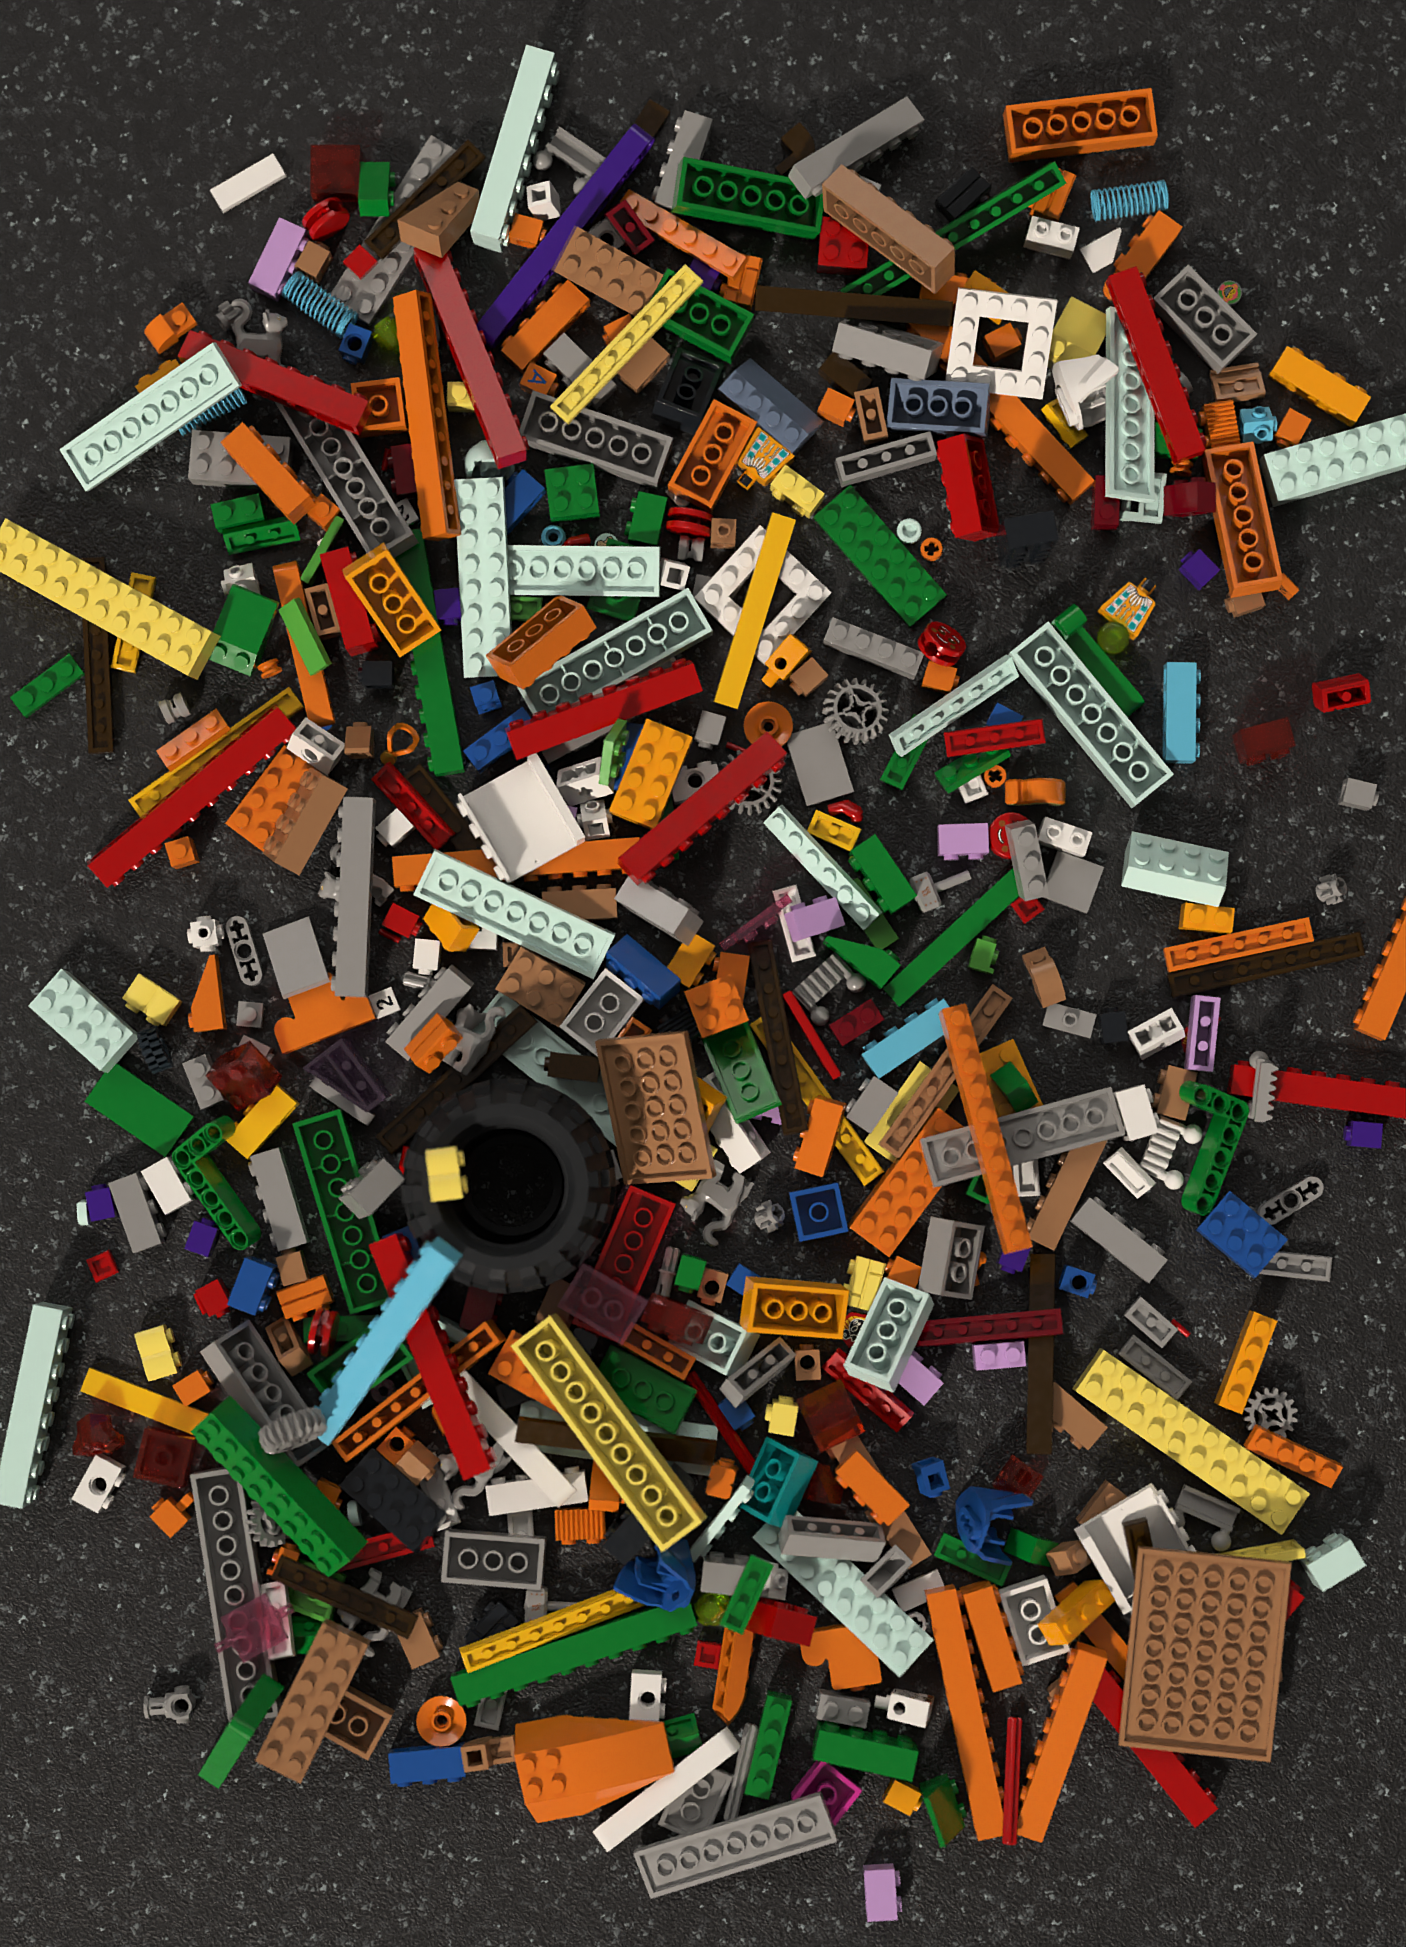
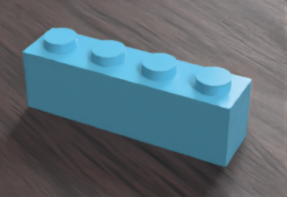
[1162,662,1201,764]
[861,998,949,1079]

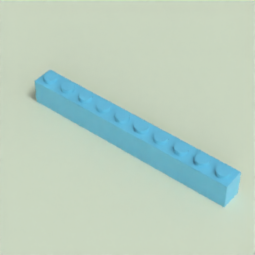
[314,1236,463,1446]

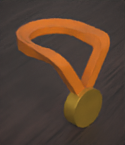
[380,723,419,765]

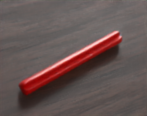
[685,1371,755,1475]
[1002,1717,1022,1845]

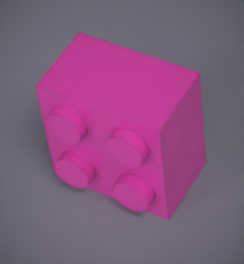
[791,1760,862,1827]

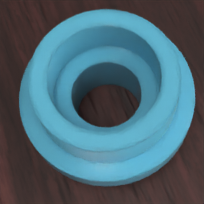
[541,525,566,546]

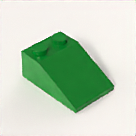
[209,584,279,676]
[823,936,901,990]
[919,1773,967,1847]

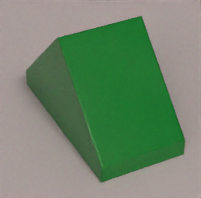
[990,1061,1038,1113]
[1003,1527,1059,1567]

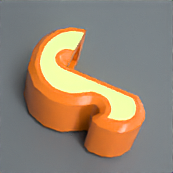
[1005,778,1066,806]

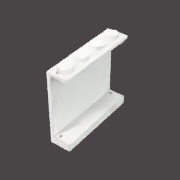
[456,753,585,884]
[1074,1483,1197,1615]

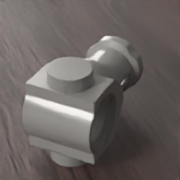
[143,1685,196,1723]

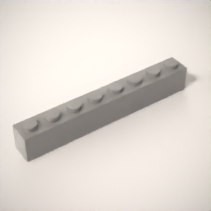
[331,797,376,998]

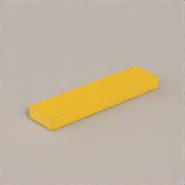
[111,572,157,674]

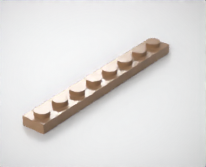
[878,984,1013,1159]

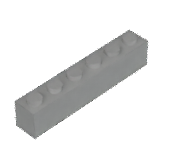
[788,97,924,199]

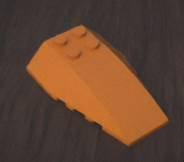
[514,1715,675,1823]

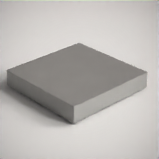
[1042,850,1104,914]

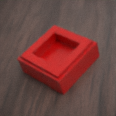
[343,244,378,280]
[1010,897,1045,924]
[86,1250,120,1283]
[694,1639,722,1669]

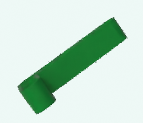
[1051,604,1145,718]
[1179,1081,1249,1215]
[172,1116,261,1250]
[198,1673,284,1789]

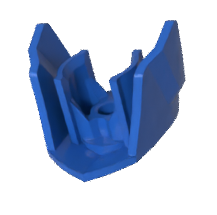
[956,1486,1033,1566]
[613,1538,696,1612]

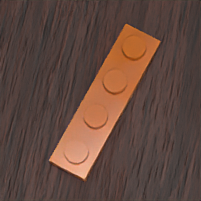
[1244,1424,1343,1488]

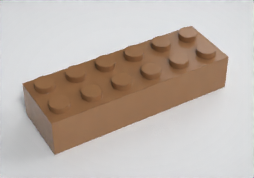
[822,164,955,294]
[255,1618,371,1784]

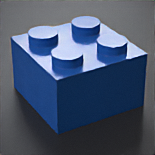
[789,1182,849,1242]
[227,1256,280,1315]

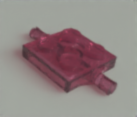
[719,894,793,951]
[214,1593,295,1663]

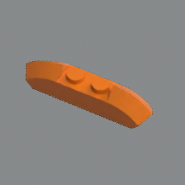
[712,1627,756,1726]

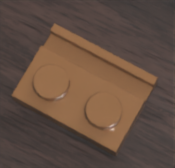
[1209,363,1266,402]

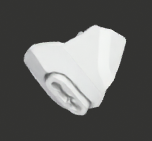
[1051,355,1119,431]

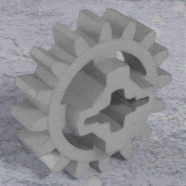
[1242,1387,1298,1438]
[245,1501,290,1547]

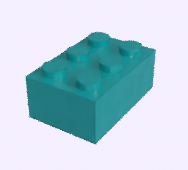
[738,1436,819,1528]

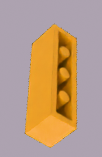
[1268,346,1371,427]
[1214,1310,1277,1414]

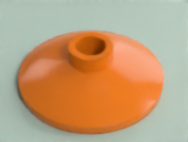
[744,701,793,747]
[416,1696,467,1747]

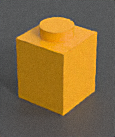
[882,1777,923,1816]

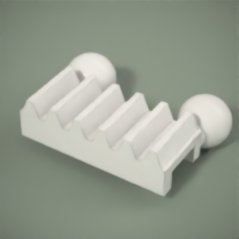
[1139,1115,1202,1190]

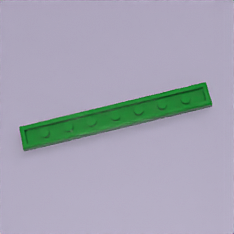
[883,868,1019,1007]

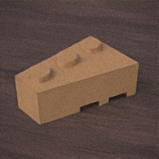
[397,182,480,258]

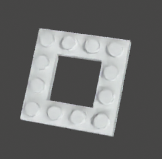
[945,287,1057,399]
[694,525,832,665]

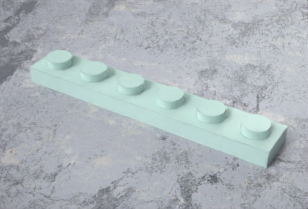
[889,654,1019,757]
[763,805,882,930]

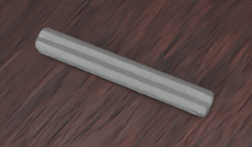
[723,1723,758,1821]

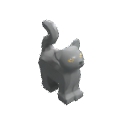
[231,299,288,368]
[318,842,394,907]
[442,1004,506,1076]
[680,1159,754,1246]
[437,1430,512,1511]
[337,1567,413,1657]

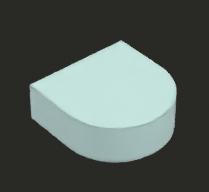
[77,1199,91,1226]
[347,1500,362,1526]

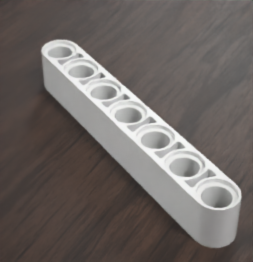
[461,1371,577,1508]
[593,1727,742,1852]

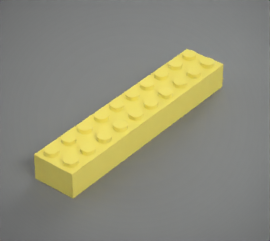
[0,518,221,680]
[511,1313,707,1552]
[1072,1348,1310,1535]

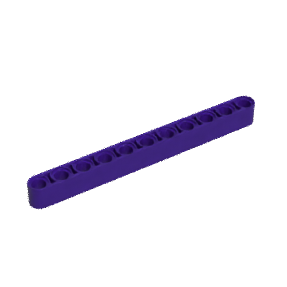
[476,124,655,349]

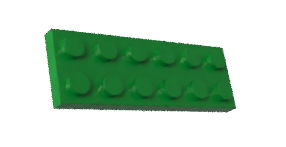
[813,485,947,628]

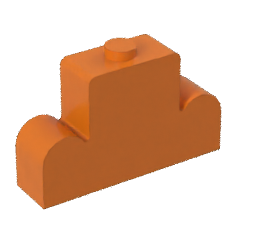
[274,973,377,1054]
[800,1624,882,1691]

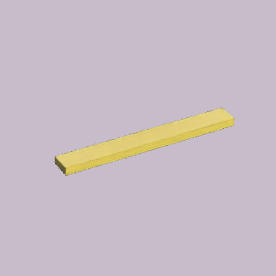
[550,264,703,425]

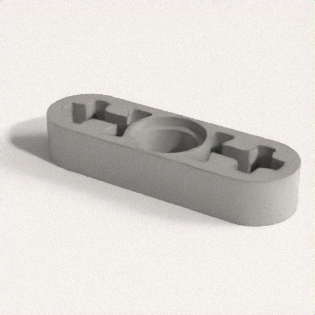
[226,916,264,986]
[309,1076,375,1126]
[1257,1176,1324,1225]

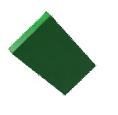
[701,1022,782,1125]
[84,1063,195,1157]
[598,1344,698,1435]

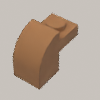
[1022,947,1066,1008]
[460,1734,516,1773]

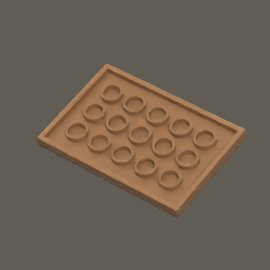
[595,1031,717,1185]

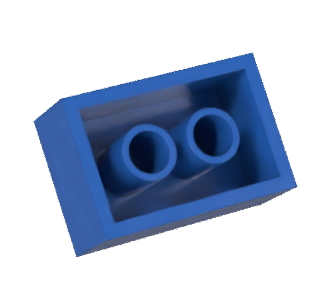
[1196,1191,1288,1279]

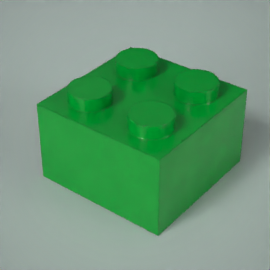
[544,464,600,524]

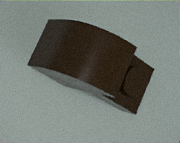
[775,122,815,177]

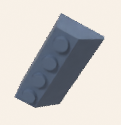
[718,358,824,455]
[887,378,990,438]

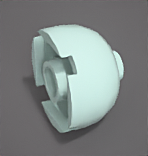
[464,440,514,480]

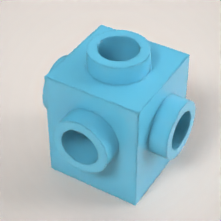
[1239,406,1277,444]

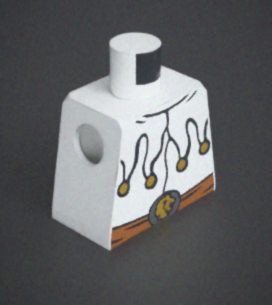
[874,1689,934,1728]

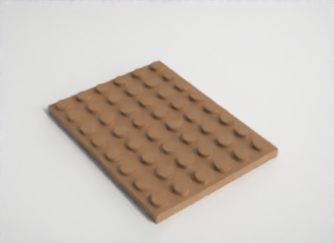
[1118,1546,1291,1762]

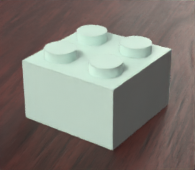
[1298,1533,1366,1592]

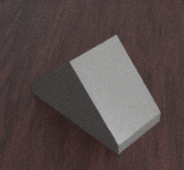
[860,1544,913,1598]

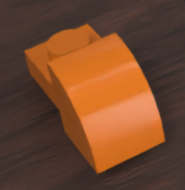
[144,302,198,355]

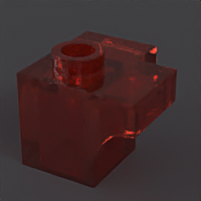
[72,1413,125,1457]
[991,1454,1044,1497]
[802,1462,843,1504]

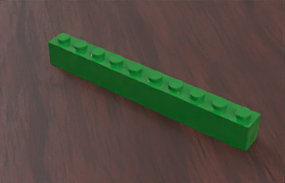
[839,162,1067,295]
[396,528,466,777]
[450,1601,698,1708]

